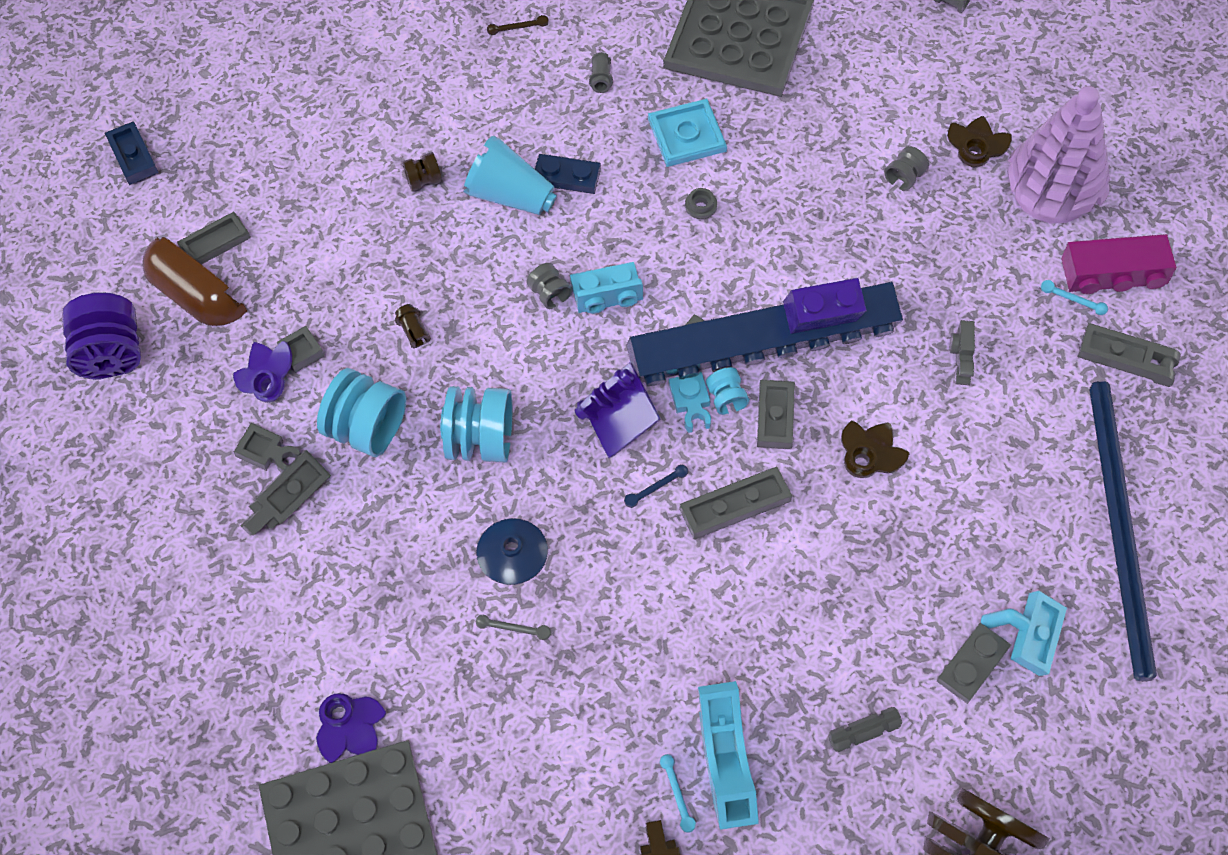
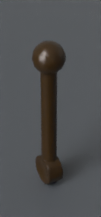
[487,15,549,35]

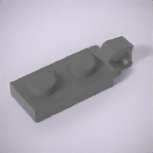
[240,450,331,536]

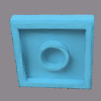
[648,99,727,167]

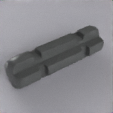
[828,707,902,752]

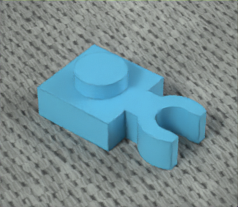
[668,372,711,433]

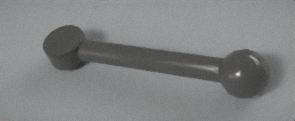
[475,614,551,640]

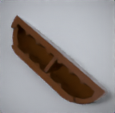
[142,237,247,326]

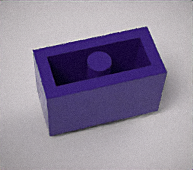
[783,278,867,334]

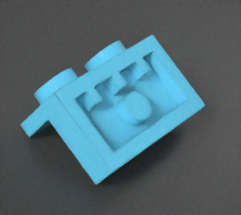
[570,262,643,314]

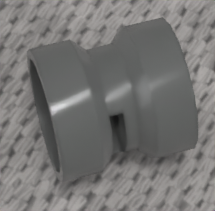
[884,146,929,191]
[526,263,572,309]

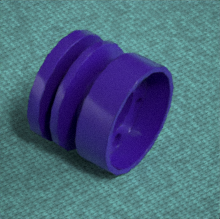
[62,292,141,380]

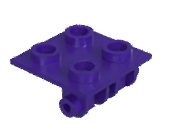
[574,362,661,458]

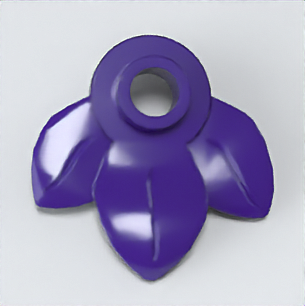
[233,341,292,403]
[316,693,387,763]

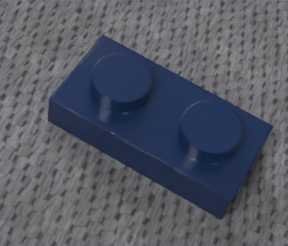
[104,121,159,185]
[535,153,601,194]

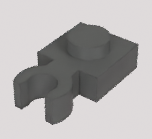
[949,320,975,386]
[233,423,301,472]

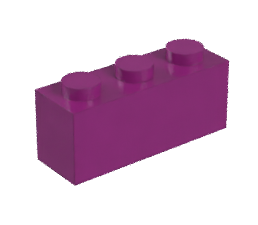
[1061,234,1177,294]

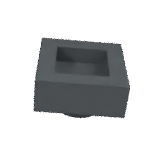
[277,326,324,373]

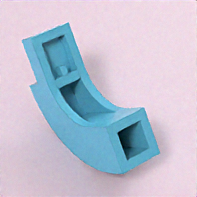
[698,681,759,830]

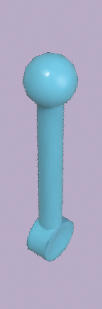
[1041,280,1108,315]
[660,754,696,833]

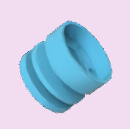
[317,368,406,457]
[440,386,513,463]

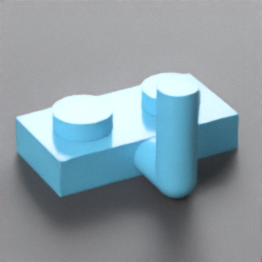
[981,591,1067,676]

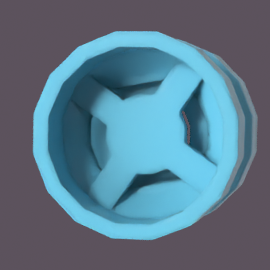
[706,367,750,415]

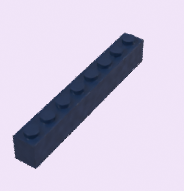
[626,281,903,386]

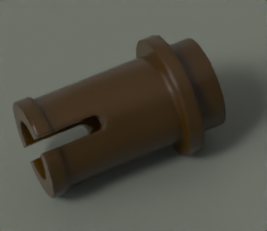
[395,304,431,349]

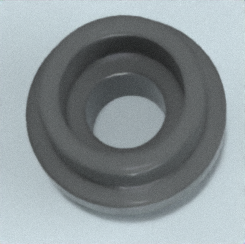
[685,188,717,219]

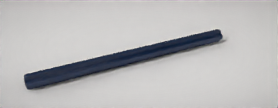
[1089,381,1157,682]

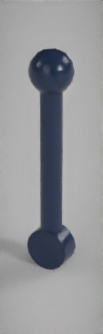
[624,464,688,508]

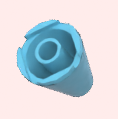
[464,136,557,215]

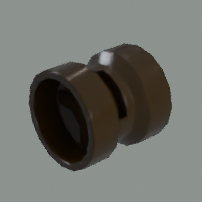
[402,152,442,192]

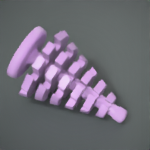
[1007,86,1110,224]

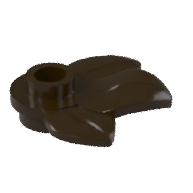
[947,116,1012,167]
[841,420,910,478]

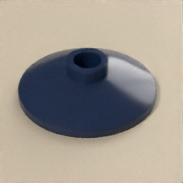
[476,518,548,585]

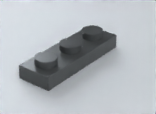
[679,466,792,540]

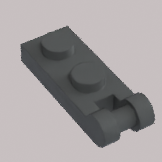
[1077,323,1181,387]

